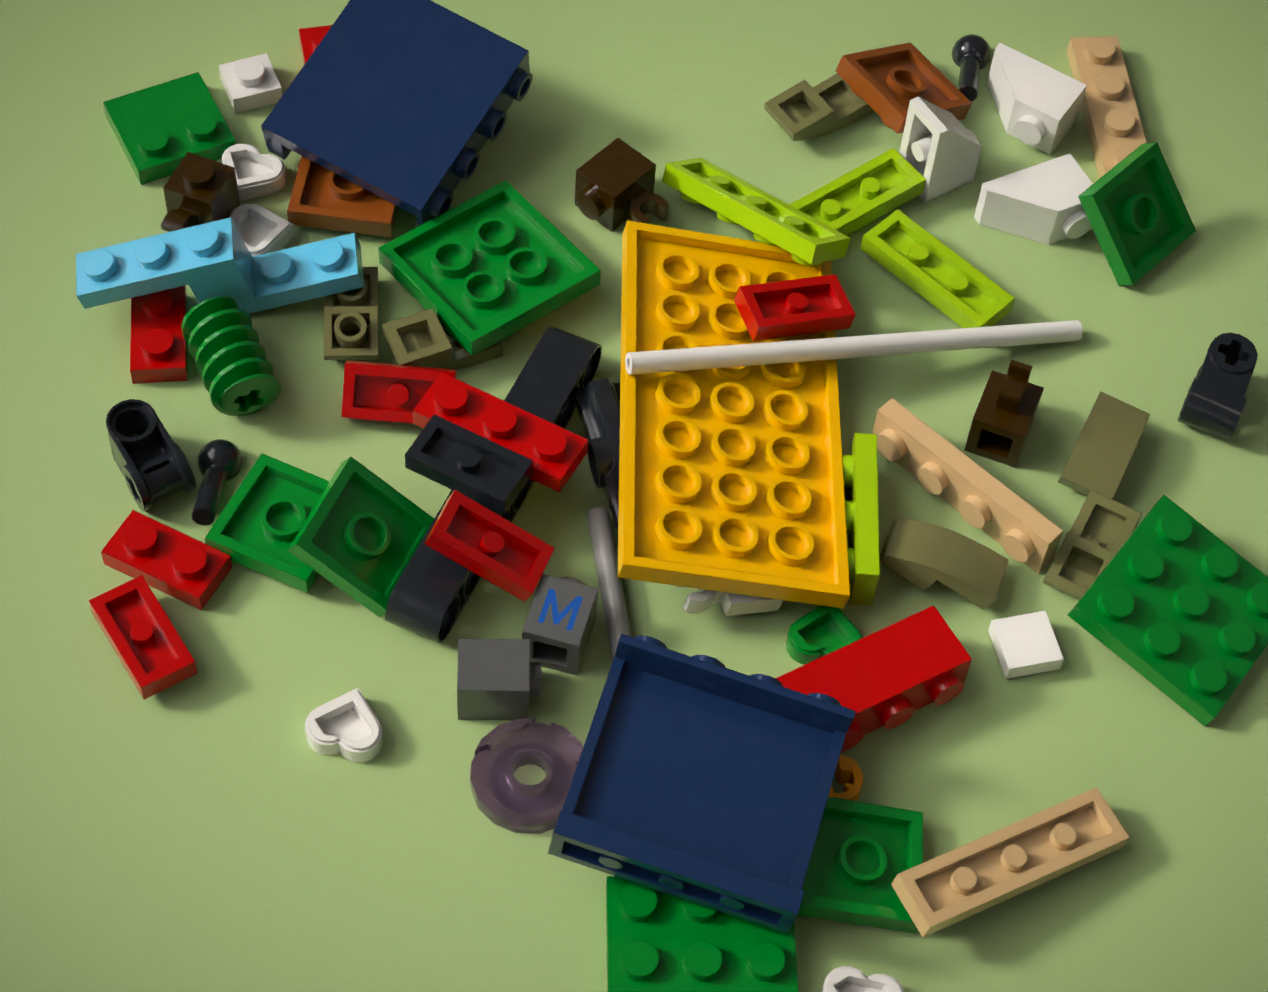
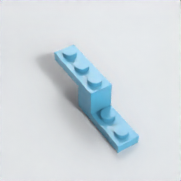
[76,217,364,314]

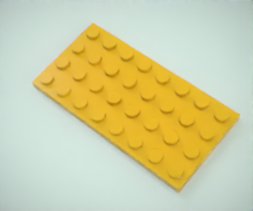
[618,220,850,609]

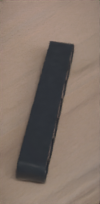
[385,326,602,643]

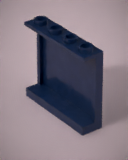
[261,0,533,227]
[548,634,856,933]

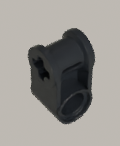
[1178,333,1258,440]
[106,399,196,511]

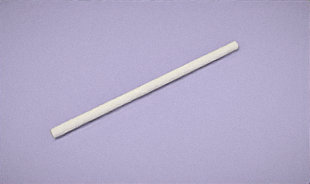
[625,320,1083,375]

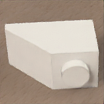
[987,43,1087,155]
[899,96,982,203]
[974,154,1093,245]

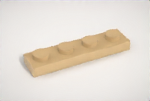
[1067,36,1147,179]
[872,398,1063,575]
[891,787,1130,938]

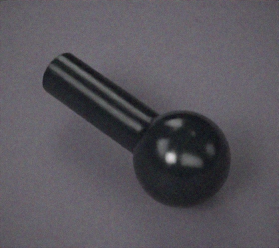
[952,34,991,102]
[192,439,243,526]

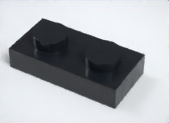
[405,414,533,515]

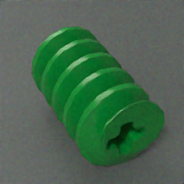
[181,296,281,416]

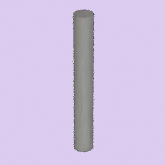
[587,507,632,660]

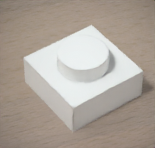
[219,53,282,114]

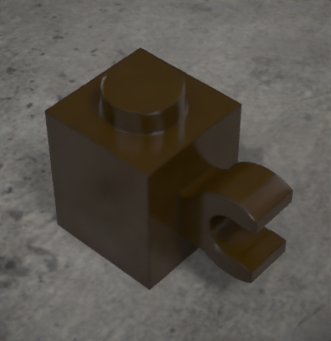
[575,138,669,232]
[161,152,240,232]
[964,359,1044,468]

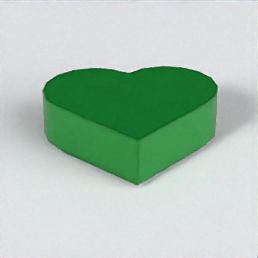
[786,605,863,665]

